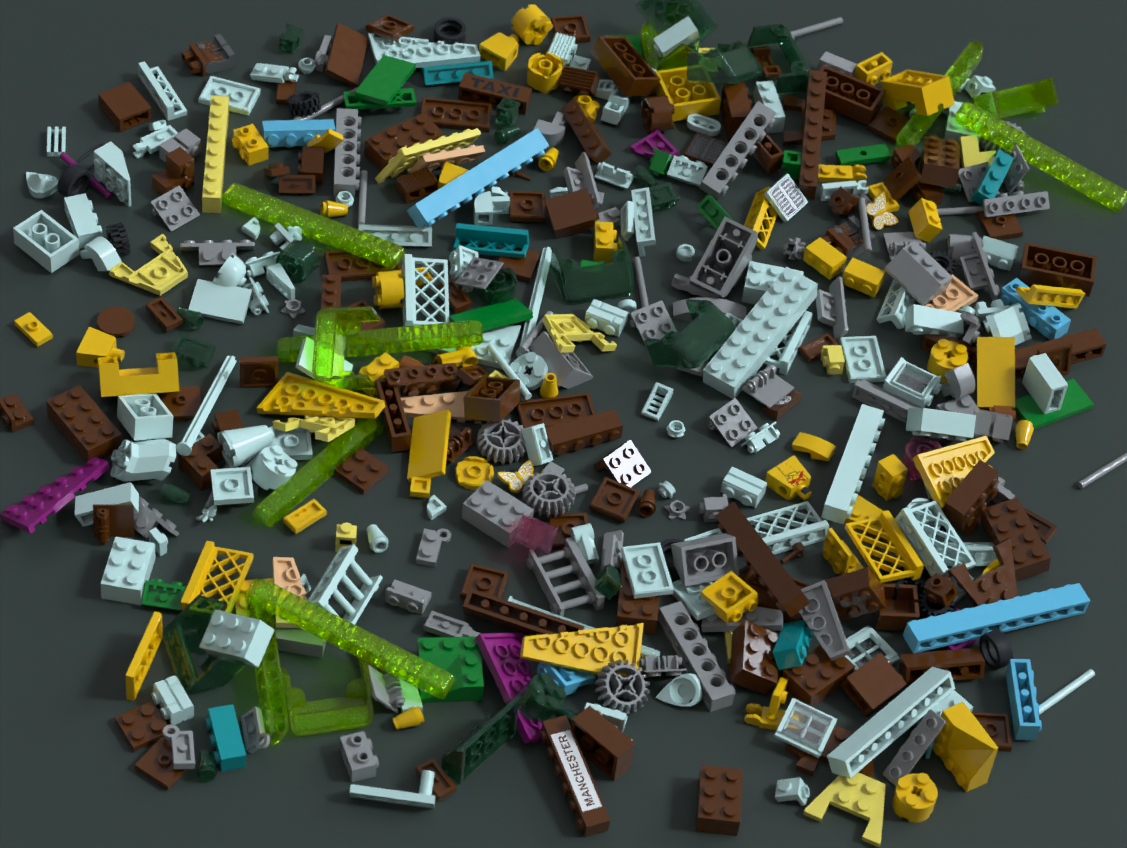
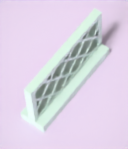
[402,254,450,326]
[764,311,812,375]
[747,501,829,555]
[895,501,976,577]

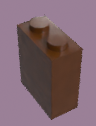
[98,82,152,133]
[545,188,599,239]
[840,653,907,717]

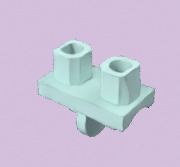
[270,222,303,257]
[975,299,1009,323]

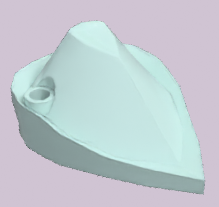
[26,172,58,199]
[656,673,703,706]

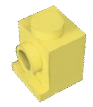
[820,345,845,375]
[335,522,357,552]

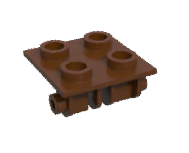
[446,424,476,464]
[93,504,134,544]

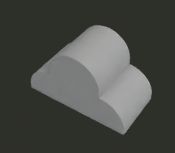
[690,217,758,298]

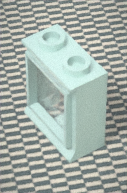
[883,357,942,408]

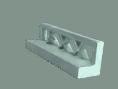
[138,61,187,121]
[631,188,656,257]
[358,224,432,246]
[877,279,915,329]
[933,542,997,566]

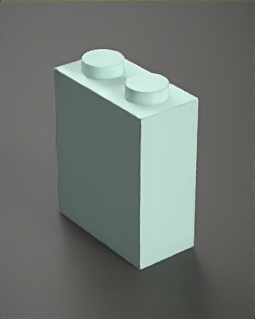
[653,16,700,59]
[1022,353,1068,414]

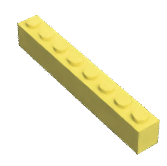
[202,96,229,213]

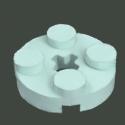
[510,352,548,390]

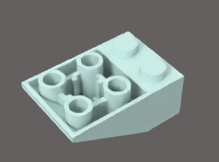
[93,141,131,207]

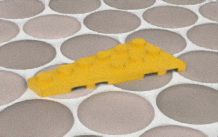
[256,372,385,419]
[912,436,995,508]
[520,623,644,683]

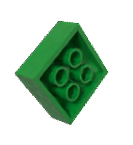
[417,636,484,703]

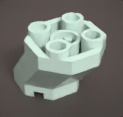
[983,303,1032,345]
[110,439,176,482]

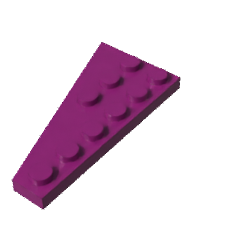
[0,457,110,534]
[475,632,542,743]

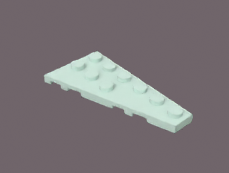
[368,33,480,68]
[398,326,521,370]

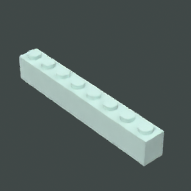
[821,404,885,525]
[827,667,955,779]

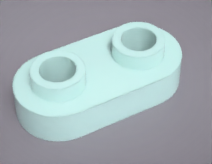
[687,113,721,137]

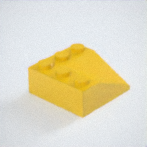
[655,64,721,122]
[933,702,998,792]

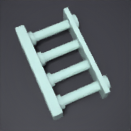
[305,544,383,639]

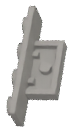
[563,152,600,210]
[983,191,1050,217]
[959,232,1000,301]
[180,240,255,266]
[816,276,848,341]
[960,312,983,345]
[117,484,180,538]
[599,530,624,597]
[883,710,946,786]

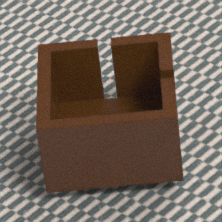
[875,583,920,631]

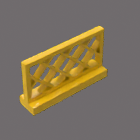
[845,510,924,583]
[181,541,254,616]

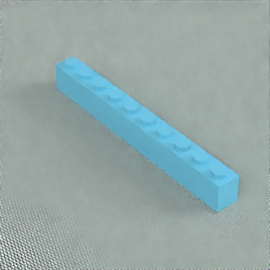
[407,128,549,229]
[903,583,1090,654]

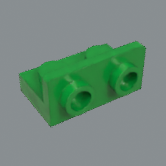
[141,578,187,612]

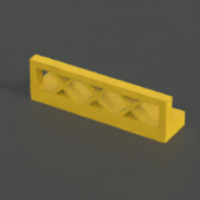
[744,186,778,250]
[1015,285,1085,309]

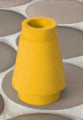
[538,148,559,171]
[320,200,348,218]
[540,373,558,398]
[1015,420,1034,449]
[392,706,424,730]

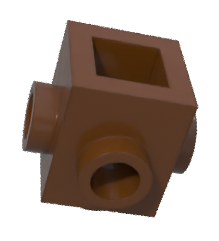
[828,186,858,217]
[924,573,958,608]

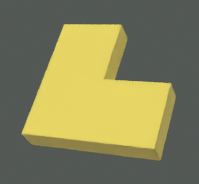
[959,135,996,168]

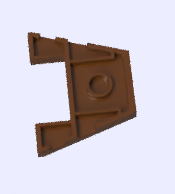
[783,94,836,146]
[947,539,1018,607]
[795,726,874,779]

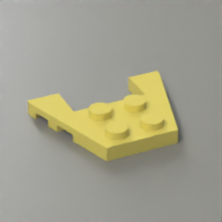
[109,234,188,296]
[542,314,617,353]
[273,415,355,442]
[803,773,886,847]

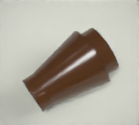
[637,489,656,517]

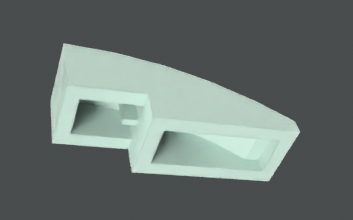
[601,86,632,125]

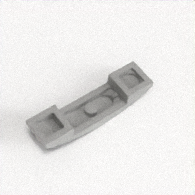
[672,297,746,320]

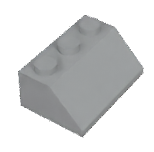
[884,241,953,306]
[529,331,593,389]
[671,534,739,586]

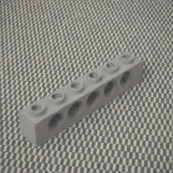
[699,101,776,199]
[333,108,361,198]
[658,601,735,712]

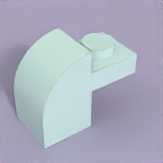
[473,191,510,225]
[80,236,122,271]

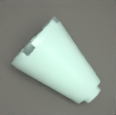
[217,425,275,468]

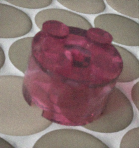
[901,436,942,480]
[513,514,559,554]

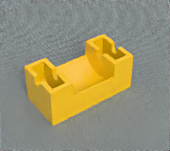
[880,70,955,116]
[98,352,179,397]

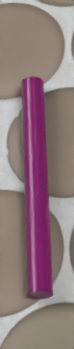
[59,152,113,200]

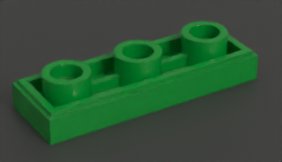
[835,144,891,166]

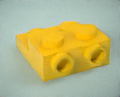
[701,571,758,624]

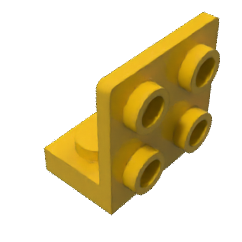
[822,528,864,576]

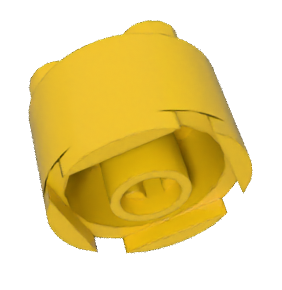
[512,4,553,45]
[527,52,563,94]
[372,270,404,309]
[927,339,968,383]
[892,773,938,823]

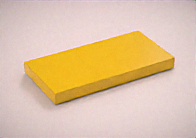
[977,337,1015,409]
[407,409,451,483]
[125,611,163,702]

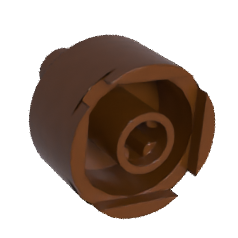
[641,95,675,133]

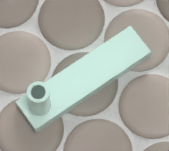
[350,770,435,808]

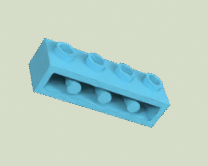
[262,119,336,148]
[999,278,1071,340]
[1006,659,1042,740]

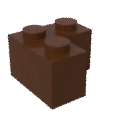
[152,147,194,196]
[178,434,222,491]

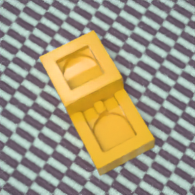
[306,128,343,153]
[792,432,836,461]

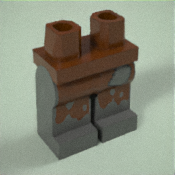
[182,34,235,77]
[822,216,876,261]

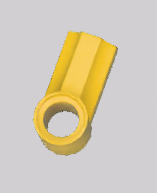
[437,344,478,367]

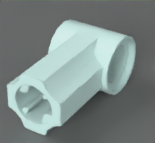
[570,523,599,565]

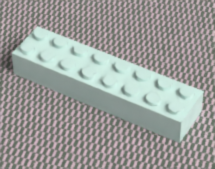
[703,266,818,399]

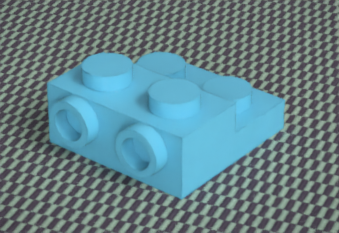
[536,662,596,697]

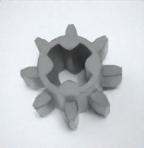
[783,237,806,260]

